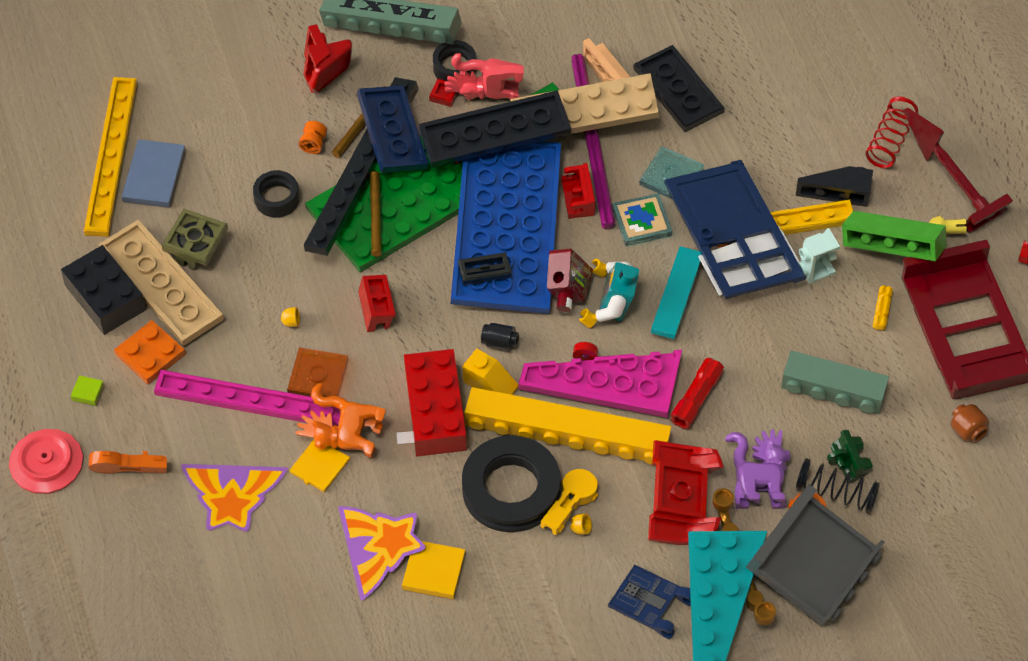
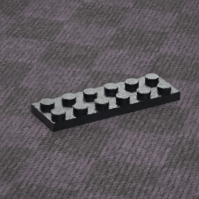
[419,90,571,168]

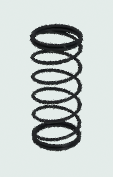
[796,458,880,514]

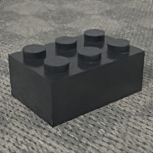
[61,245,146,335]

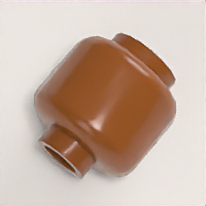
[951,404,989,442]

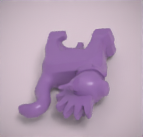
[725,429,791,509]

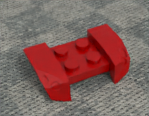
[648,440,724,545]

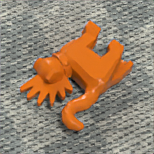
[295,383,386,458]

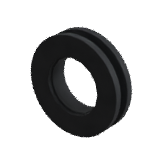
[462,435,560,533]

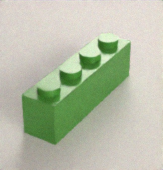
[842,211,946,261]

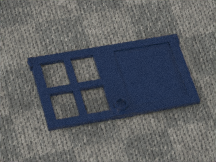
[664,160,807,299]

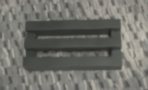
[458,252,512,285]

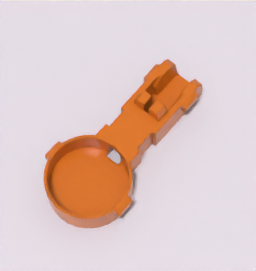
[88,451,167,473]

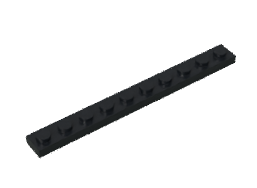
[304,77,418,256]

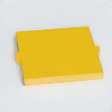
[289,440,350,493]

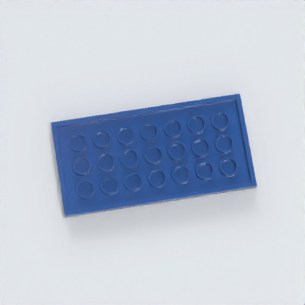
[450,141,561,314]

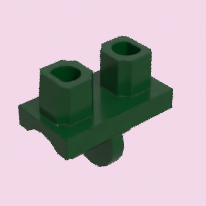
[827,430,873,483]

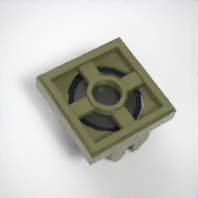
[162,208,228,270]

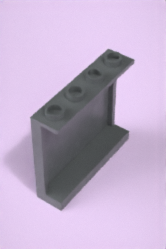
[746,484,884,626]

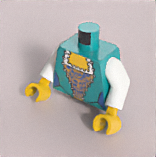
[579,259,639,328]

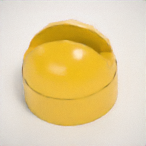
[281,307,300,327]
[570,513,592,535]

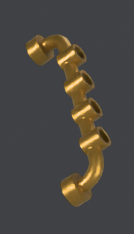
[712,488,776,625]

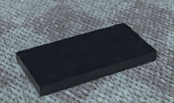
[633,45,725,132]

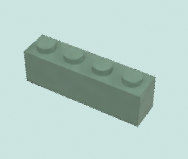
[781,350,889,414]

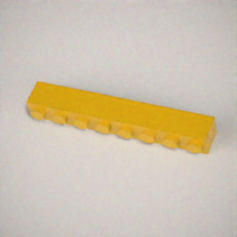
[464,387,671,465]

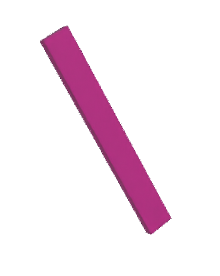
[154,370,341,426]

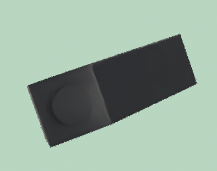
[796,166,873,207]

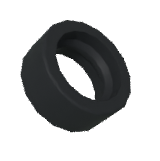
[432,40,477,81]
[253,170,299,217]

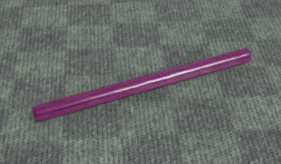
[571,53,615,229]

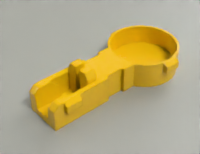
[540,469,598,535]

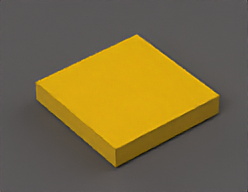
[402,541,465,600]

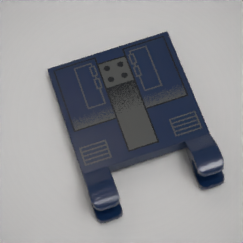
[608,564,691,639]

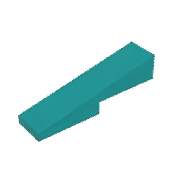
[651,246,702,340]

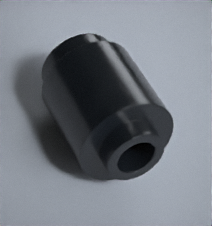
[481,323,519,351]

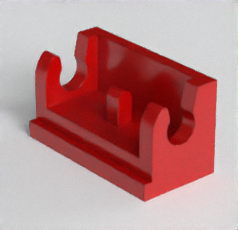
[561,163,595,219]
[358,275,396,332]

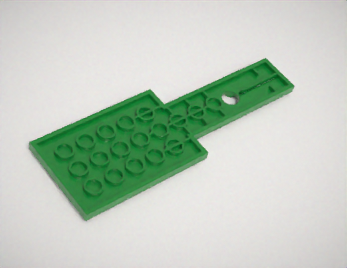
[305,82,560,273]

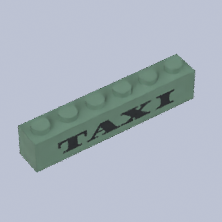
[319,0,462,44]

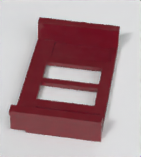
[901,239,1028,399]

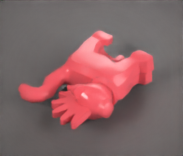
[445,53,524,100]

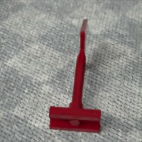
[903,108,1013,234]

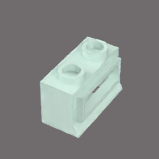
[798,228,840,284]

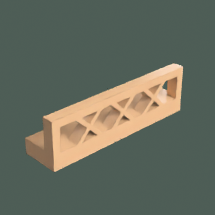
[583,38,630,82]

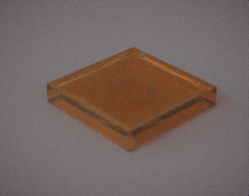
[287,347,348,397]

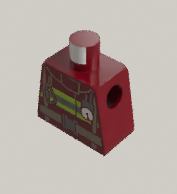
[547,249,593,312]

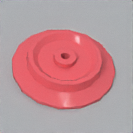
[9,429,83,494]

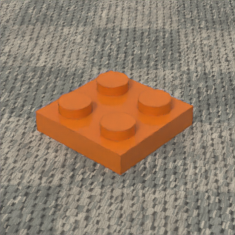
[114,320,186,384]

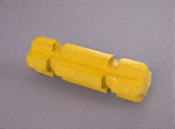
[873,285,893,331]

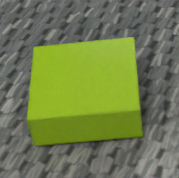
[71,375,104,406]

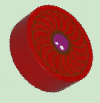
[573,342,598,361]

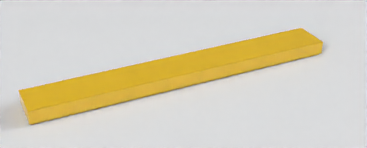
[84,77,137,237]

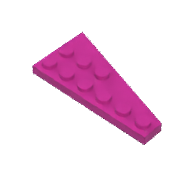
[519,350,682,418]

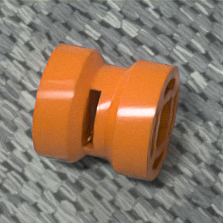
[298,121,328,154]

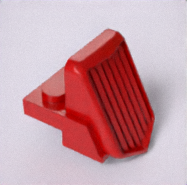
[303,24,352,93]

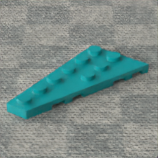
[688,531,767,661]

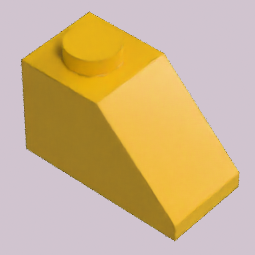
[462,348,519,395]

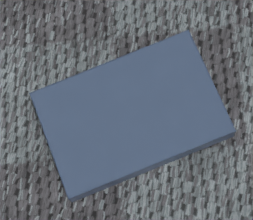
[122,139,185,208]

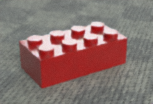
[404,349,467,457]

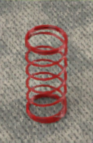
[865,96,918,168]

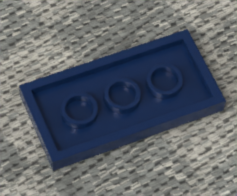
[357,85,429,173]

